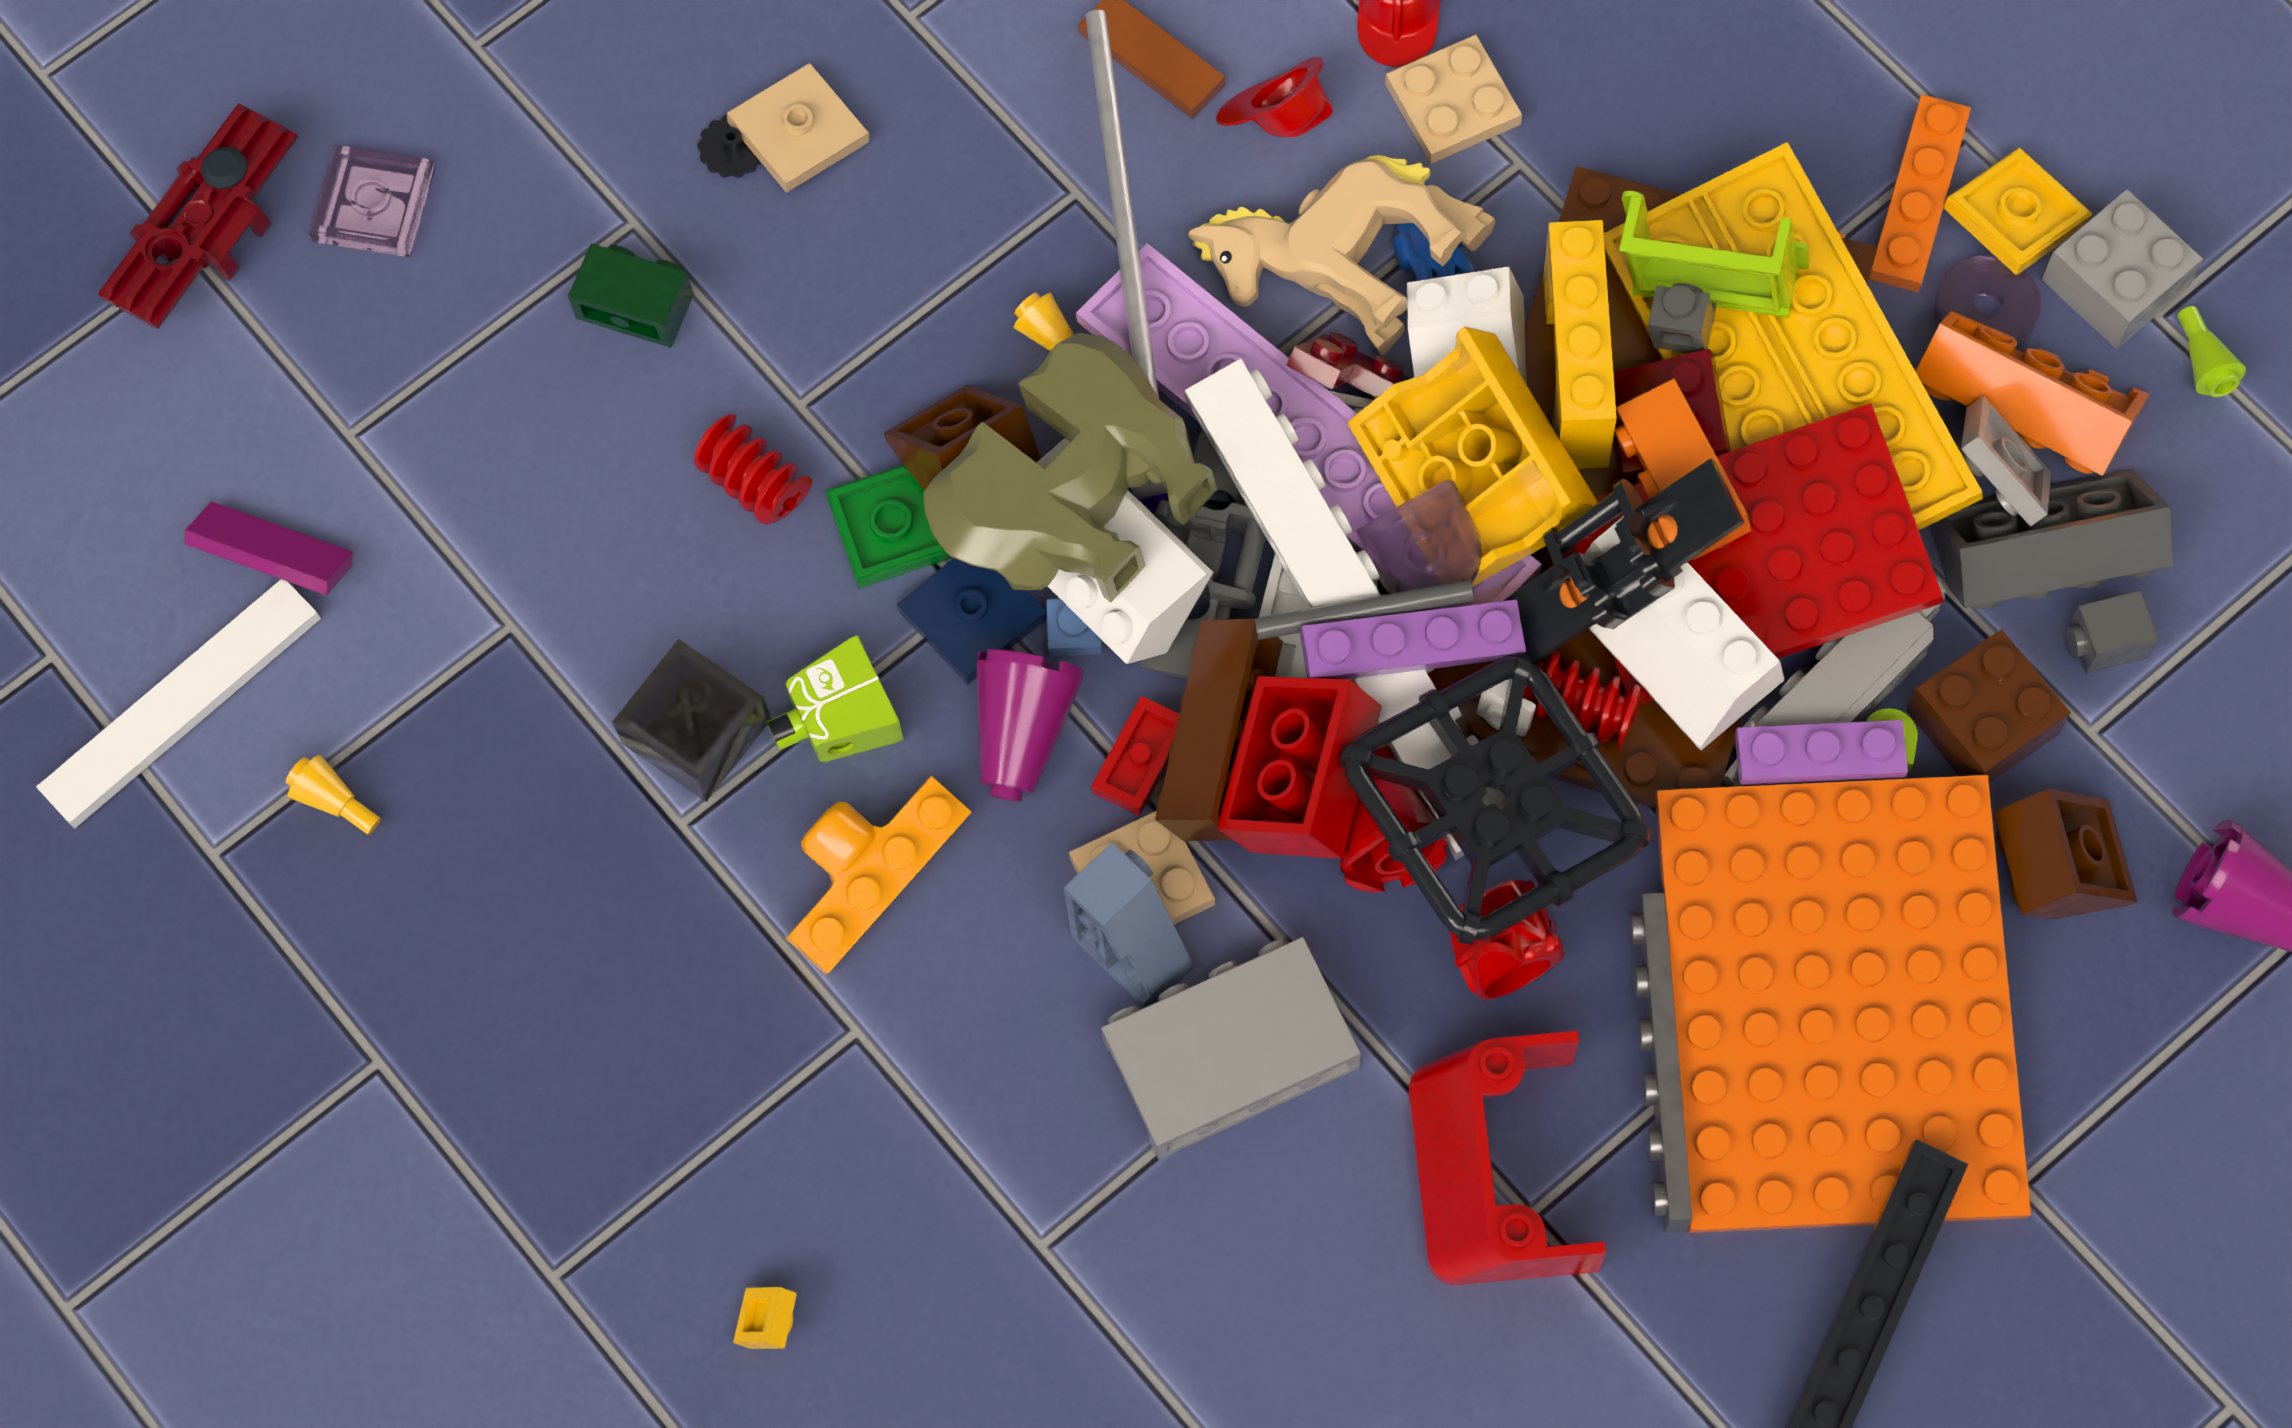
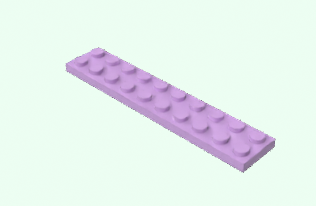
[1076,243,1542,610]

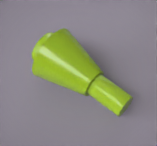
[2177,306,2246,397]

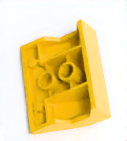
[1347,326,1598,587]

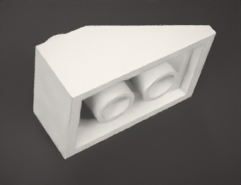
[1407,267,1527,385]

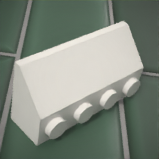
[1037,438,1213,664]
[1584,516,1784,750]

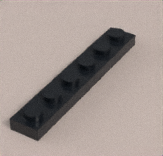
[1785,1139,1968,1428]

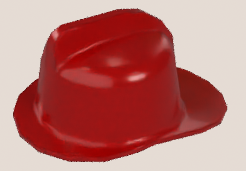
[1357,0,1440,68]
[1216,57,1333,138]

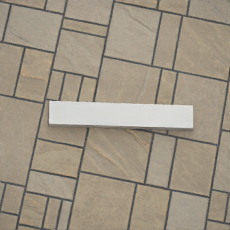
[36,579,321,829]

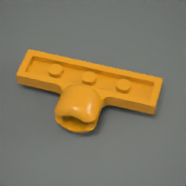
[785,776,971,975]

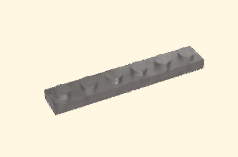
[1629,893,1692,1233]

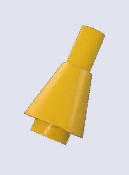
[1013,292,1074,352]
[285,754,381,835]

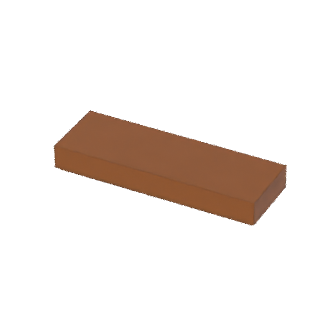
[1078,0,1225,119]

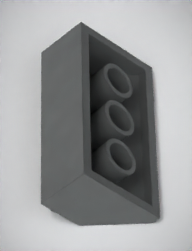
[1930,469,2173,609]

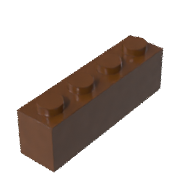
[1155,619,1283,841]

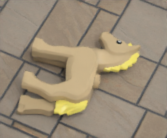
[1188,155,1495,356]

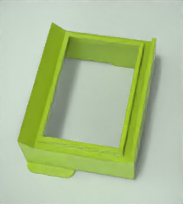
[1619,191,1810,318]

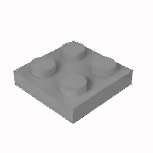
[1961,395,2051,527]

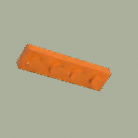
[1869,94,1971,293]

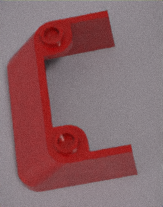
[1409,1031,1606,1285]

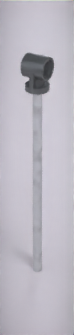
[1085,10,1177,499]

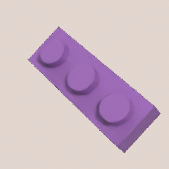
[1735,720,1908,786]

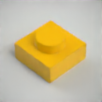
[733,1287,797,1349]

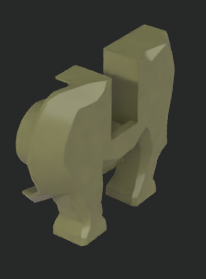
[923,333,1217,603]

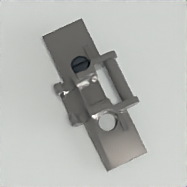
[1139,431,1266,679]

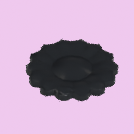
[697,115,761,178]

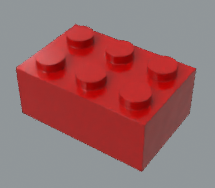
[1217,676,1382,859]

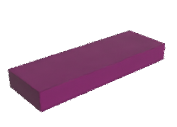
[185,501,353,595]

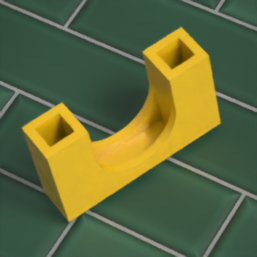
[1543,220,1616,469]

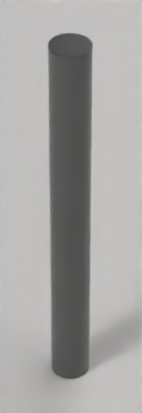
[1255,579,1474,640]

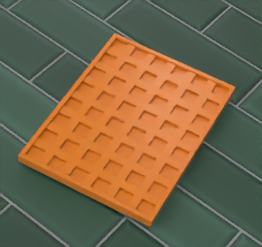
[1655,775,2031,1233]

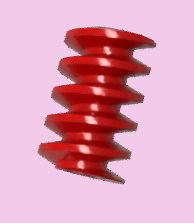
[694,414,812,525]
[1523,650,1641,752]

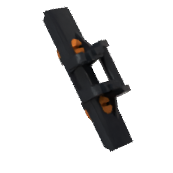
[1503,458,1745,664]

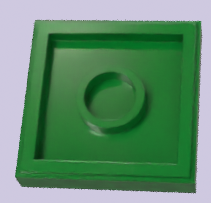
[825,465,951,589]

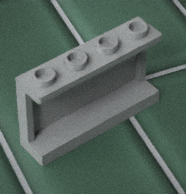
[1101,937,1361,1160]

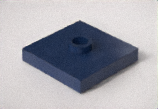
[897,558,1047,685]

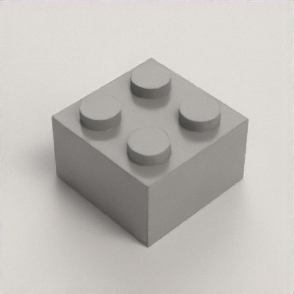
[2042,189,2203,350]

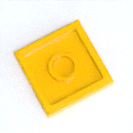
[1943,147,2093,276]

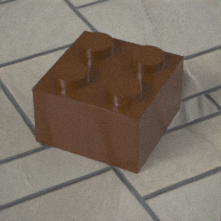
[1906,629,2071,783]

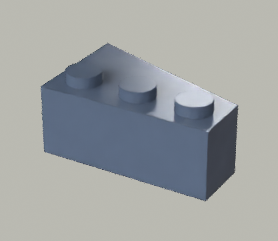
[1064,842,1195,1008]

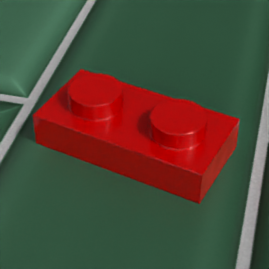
[1091,696,1180,816]

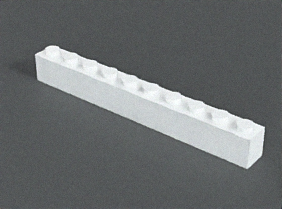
[1185,359,1506,861]

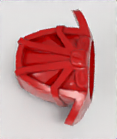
[1449,879,1565,1000]

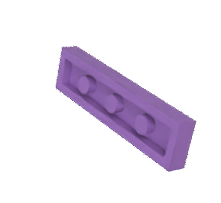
[1300,599,1526,679]

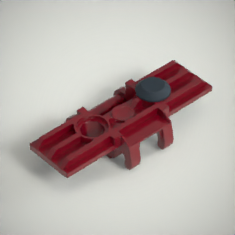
[98,103,298,329]

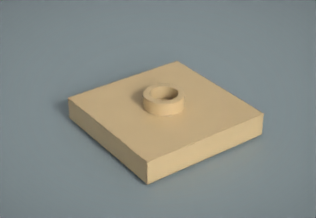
[727,63,869,193]

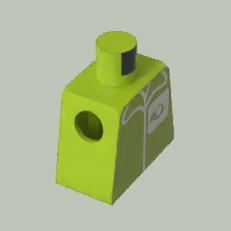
[766,635,904,762]

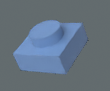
[1047,599,1102,657]

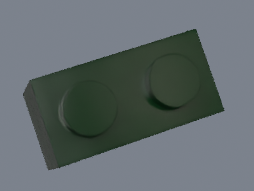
[568,243,694,348]

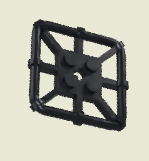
[1339,653,1651,946]

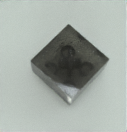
[612,639,772,802]

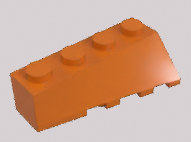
[1915,311,2150,476]

